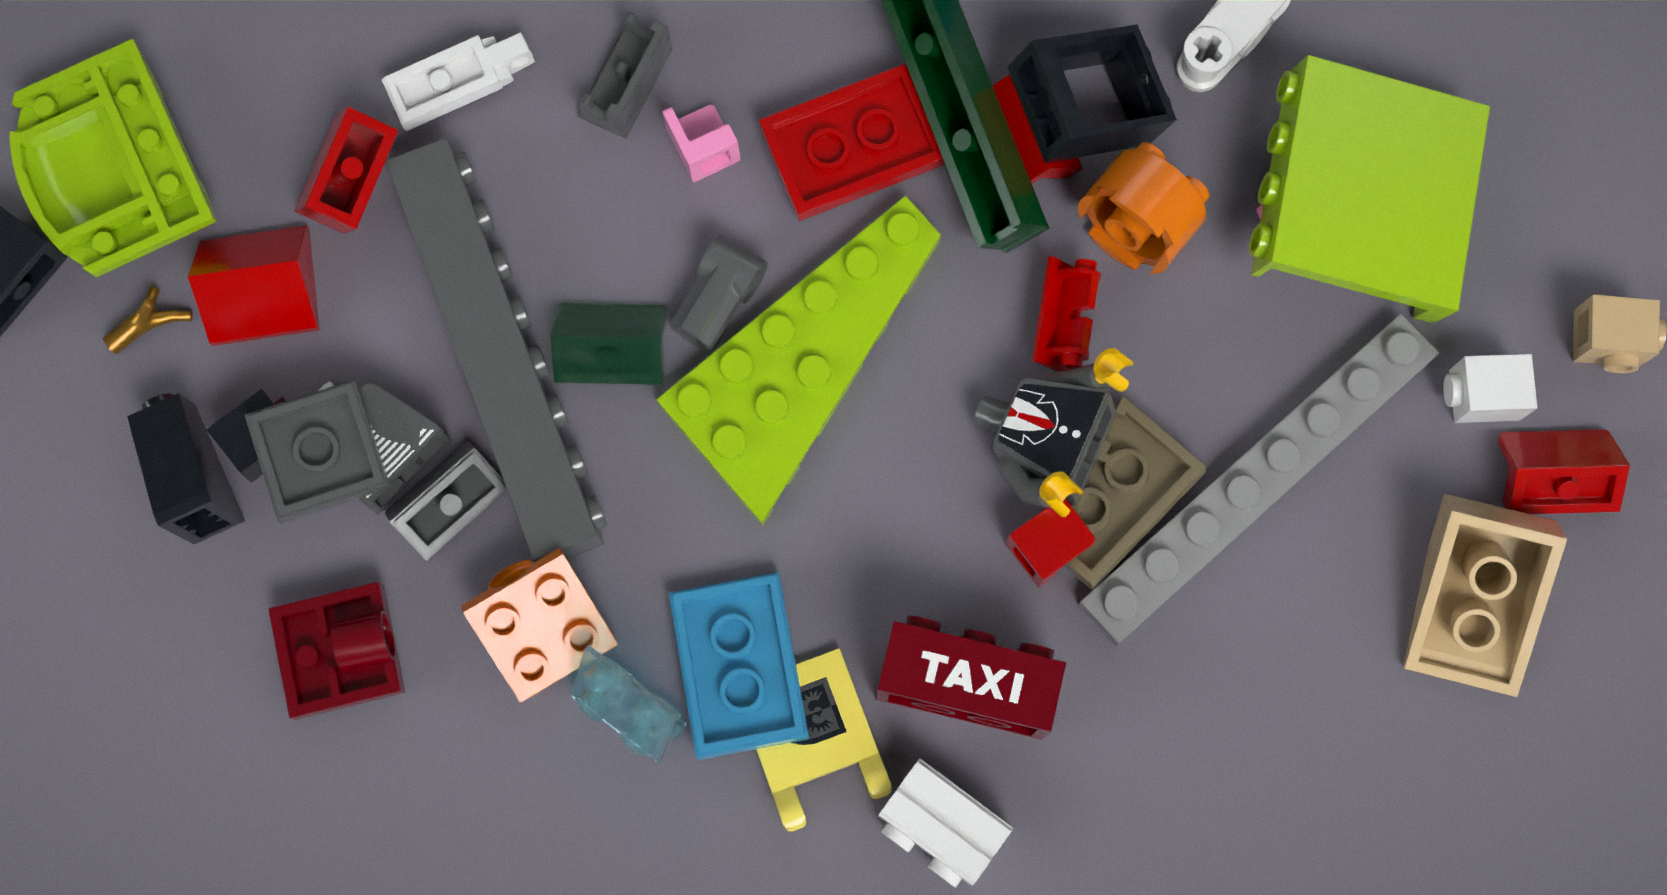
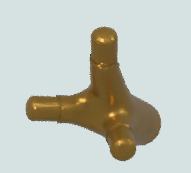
[102,286,193,354]

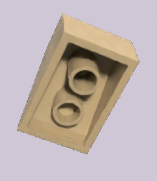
[1403,494,1567,697]

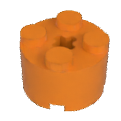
[1078,142,1210,274]

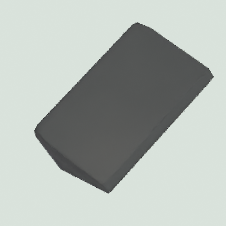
[385,441,507,561]

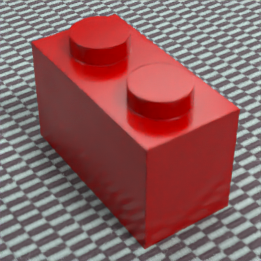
[294,106,399,234]

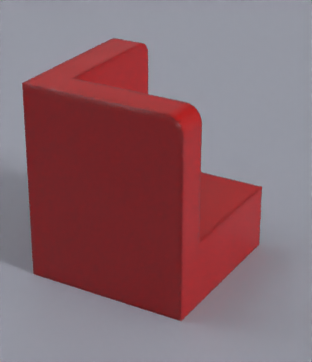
[1005,498,1095,588]

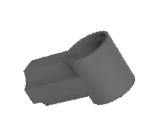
[670,235,768,351]

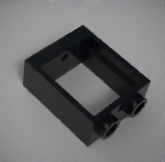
[1007,24,1177,164]

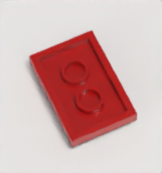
[759,63,945,221]

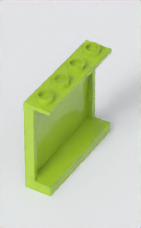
[1249,55,1490,324]

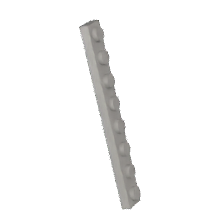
[1078,314,1439,646]

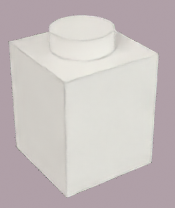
[1443,354,1537,423]

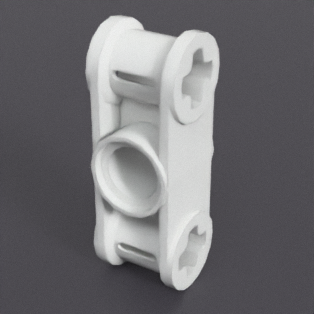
[1176,0,1291,92]

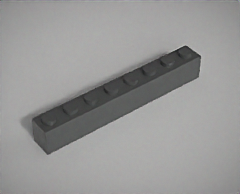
[385,138,608,562]

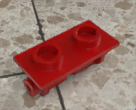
[1032,256,1101,372]

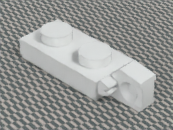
[382,32,535,131]

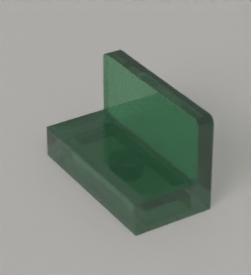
[550,303,667,385]

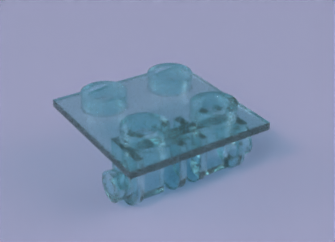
[570,644,687,764]

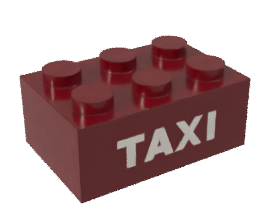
[876,615,1066,740]

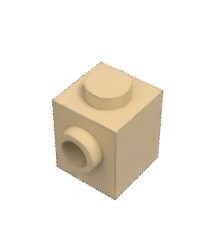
[1573,295,1667,373]

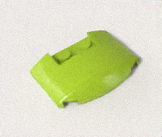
[9,39,217,278]

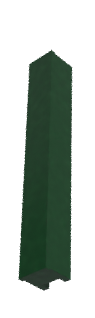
[881,0,1050,253]

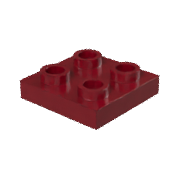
[268,581,405,720]

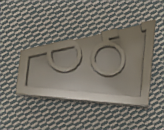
[1065,396,1206,590]

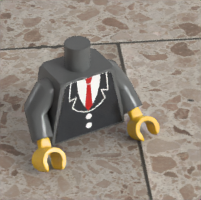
[974,348,1134,517]

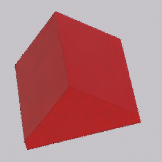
[188,225,320,346]

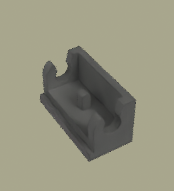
[578,12,672,139]

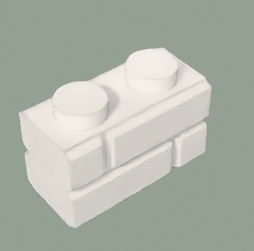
[878,758,1014,888]

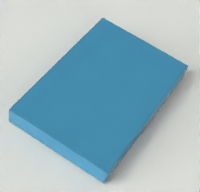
[669,572,809,760]

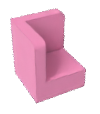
[662,105,741,183]

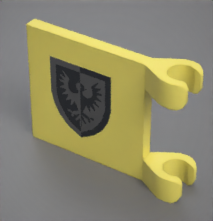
[756,648,892,832]

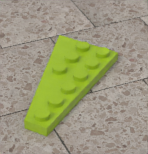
[656,196,941,526]

